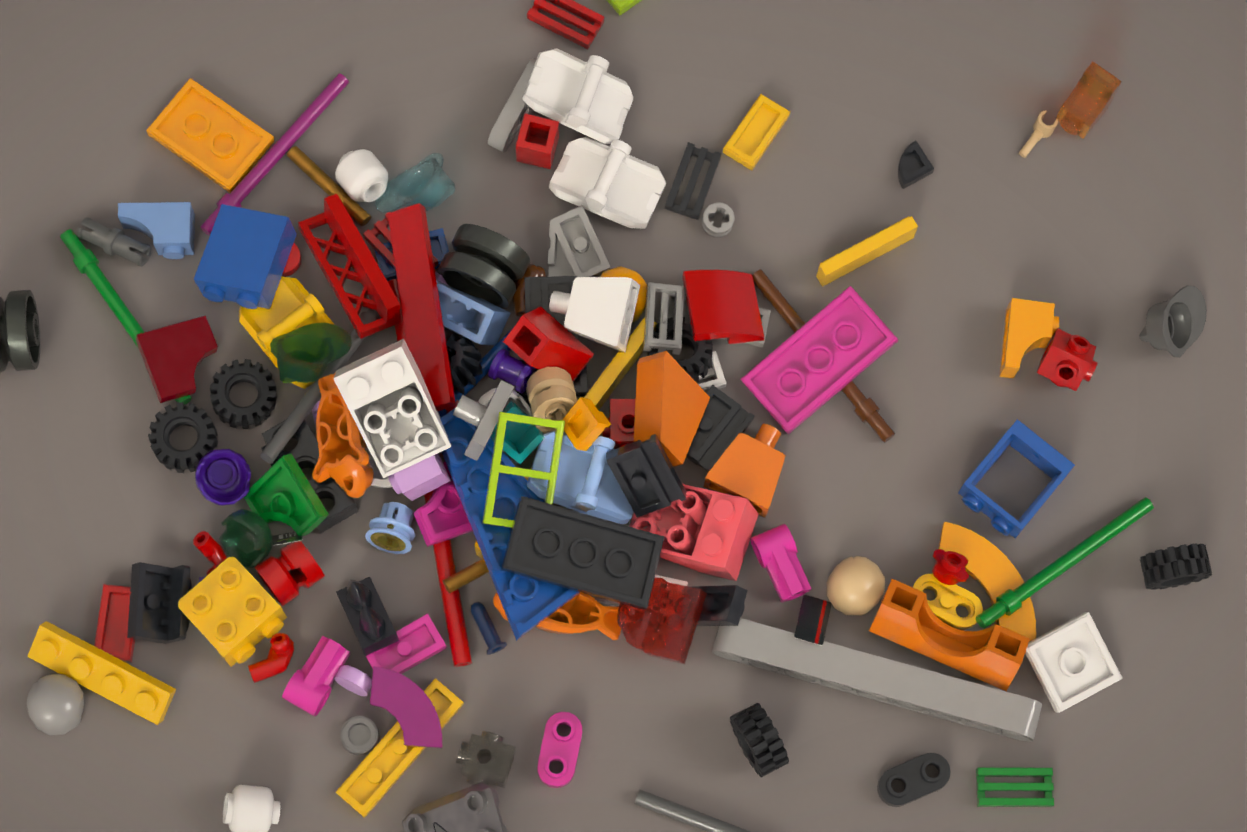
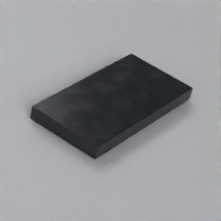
[501,496,664,610]

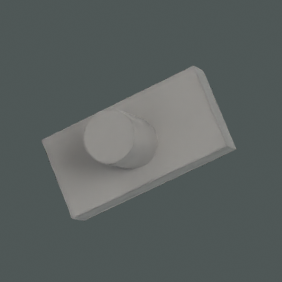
[453,380,514,461]

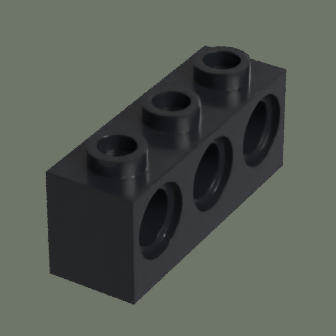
[261,420,358,534]

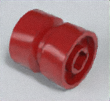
[255,541,325,607]

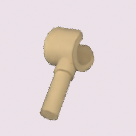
[1019,110,1058,158]

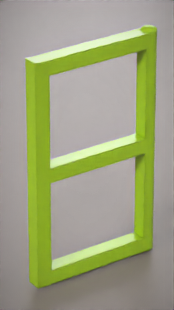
[483,412,565,528]

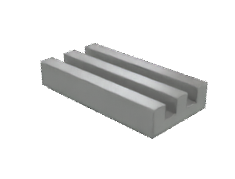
[643,282,684,355]

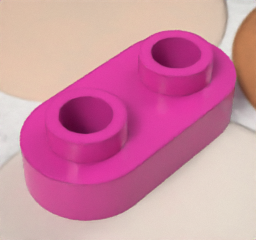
[537,712,582,788]

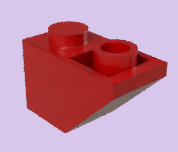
[503,306,594,381]

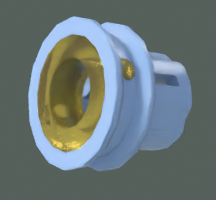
[365,502,415,554]

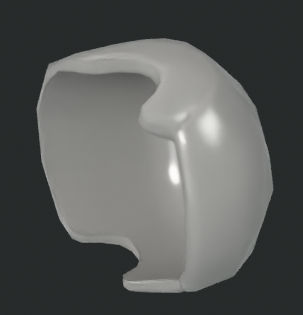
[27,674,85,735]

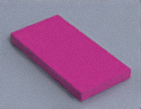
[741,286,898,435]

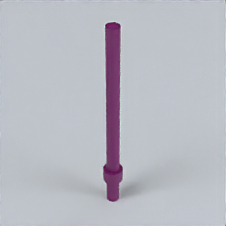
[200,73,349,236]

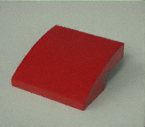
[682,270,764,344]

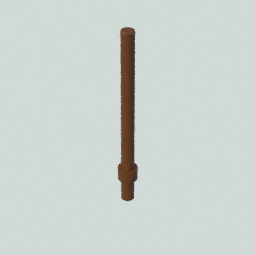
[752,269,895,443]

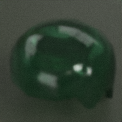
[219,509,273,569]

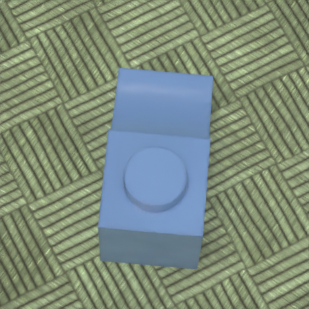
[118,202,195,259]
[437,281,510,346]

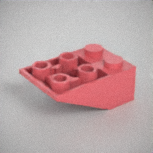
[629,484,759,581]

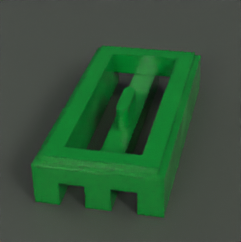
[976,767,1054,807]

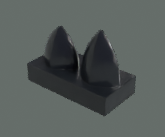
[336,577,399,656]

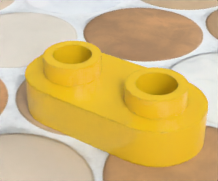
[912,574,983,630]

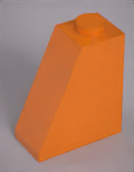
[634,351,710,467]

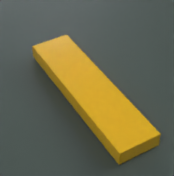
[336,678,464,818]

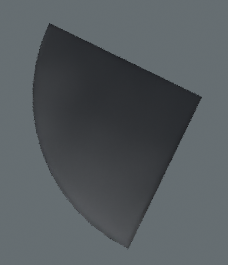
[898,140,934,189]

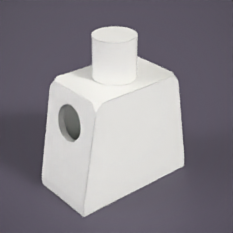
[549,277,640,352]

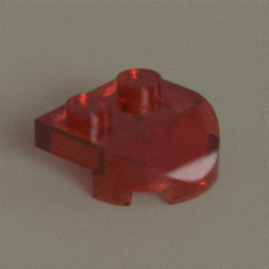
[617,577,707,664]

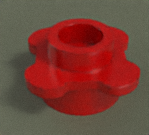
[932,549,969,585]

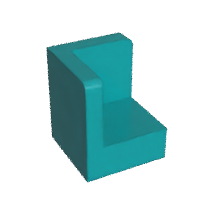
[491,401,545,464]

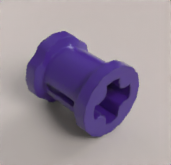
[488,349,536,393]

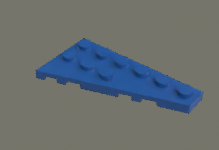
[440,408,580,641]

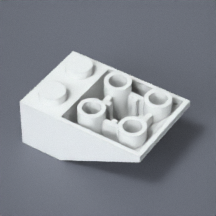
[333,339,451,479]

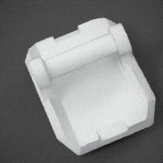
[522,48,633,144]
[549,137,667,229]

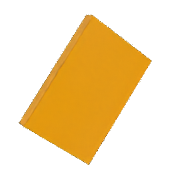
[146,78,275,193]

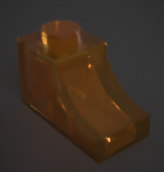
[1056,61,1122,139]

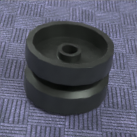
[437,224,530,308]
[0,290,40,372]

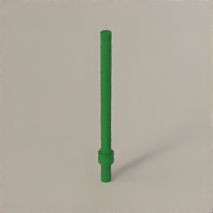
[60,229,192,405]
[976,497,1154,629]

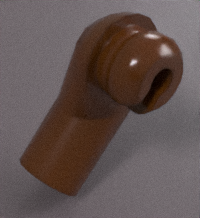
[513,264,546,317]

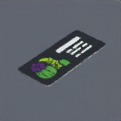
[273,532,303,545]

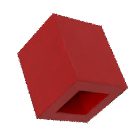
[516,114,559,169]

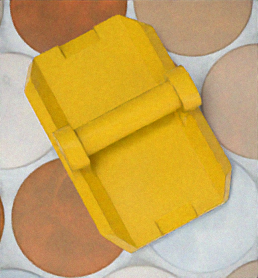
[239,276,346,389]

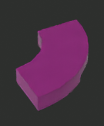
[370,666,442,748]

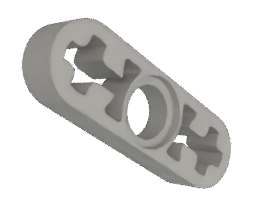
[488,58,537,152]

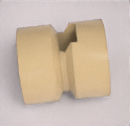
[526,367,578,433]

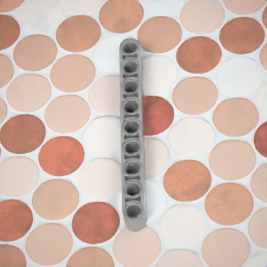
[712,618,1042,741]

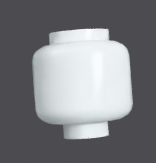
[335,149,388,202]
[223,785,280,832]

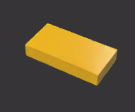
[722,94,790,171]

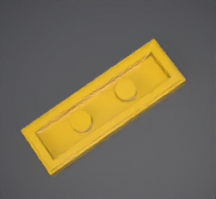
[816,216,918,287]

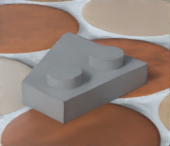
[548,205,612,277]

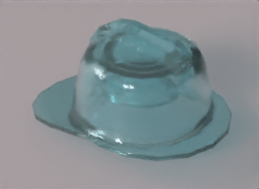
[375,153,456,213]

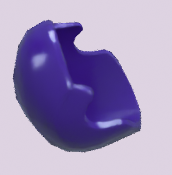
[195,449,251,505]

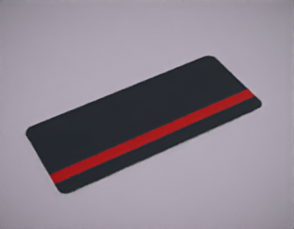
[794,595,832,645]

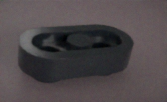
[877,753,951,807]

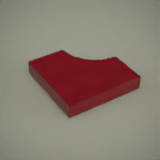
[136,315,218,403]

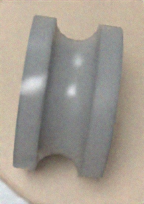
[702,202,735,237]

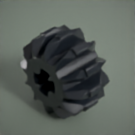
[446,333,483,395]

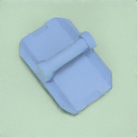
[527,430,633,524]

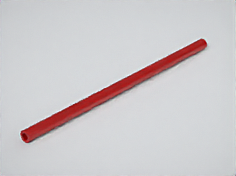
[388,279,472,667]

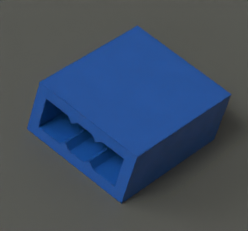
[194,204,297,309]

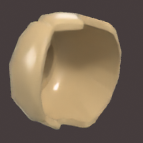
[827,556,885,616]

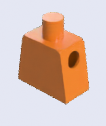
[704,423,786,518]

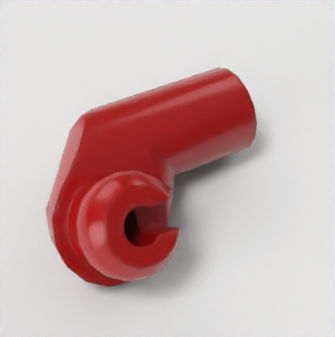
[193,531,227,575]
[248,633,294,683]

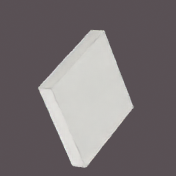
[1025,612,1123,713]

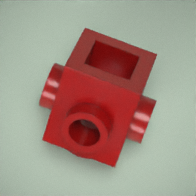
[1037,328,1098,391]
[602,399,636,449]

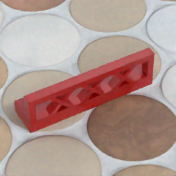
[298,193,400,339]

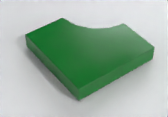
[244,454,329,536]

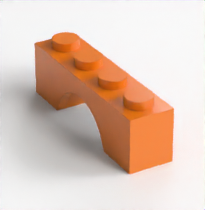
[869,579,1030,691]

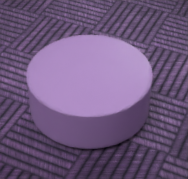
[334,665,372,696]

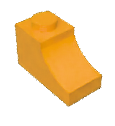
[999,298,1059,378]

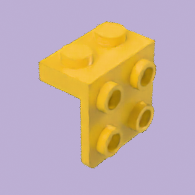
[178,557,287,667]

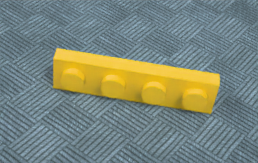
[27,621,176,725]

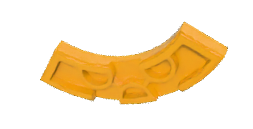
[938,521,1036,642]

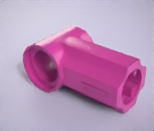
[750,524,811,603]
[282,636,350,717]

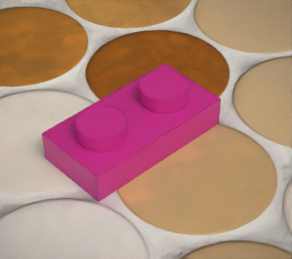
[365,614,447,674]

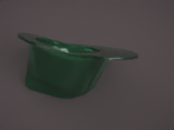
[270,323,352,384]

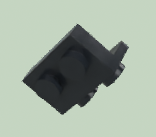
[127,562,192,644]

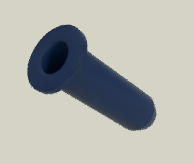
[471,602,507,655]

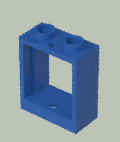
[958,419,1075,539]

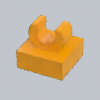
[562,397,611,451]

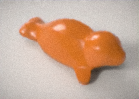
[312,372,374,498]
[493,592,624,640]

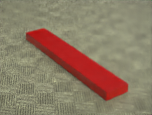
[388,203,456,411]

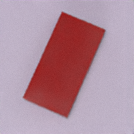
[94,584,135,663]

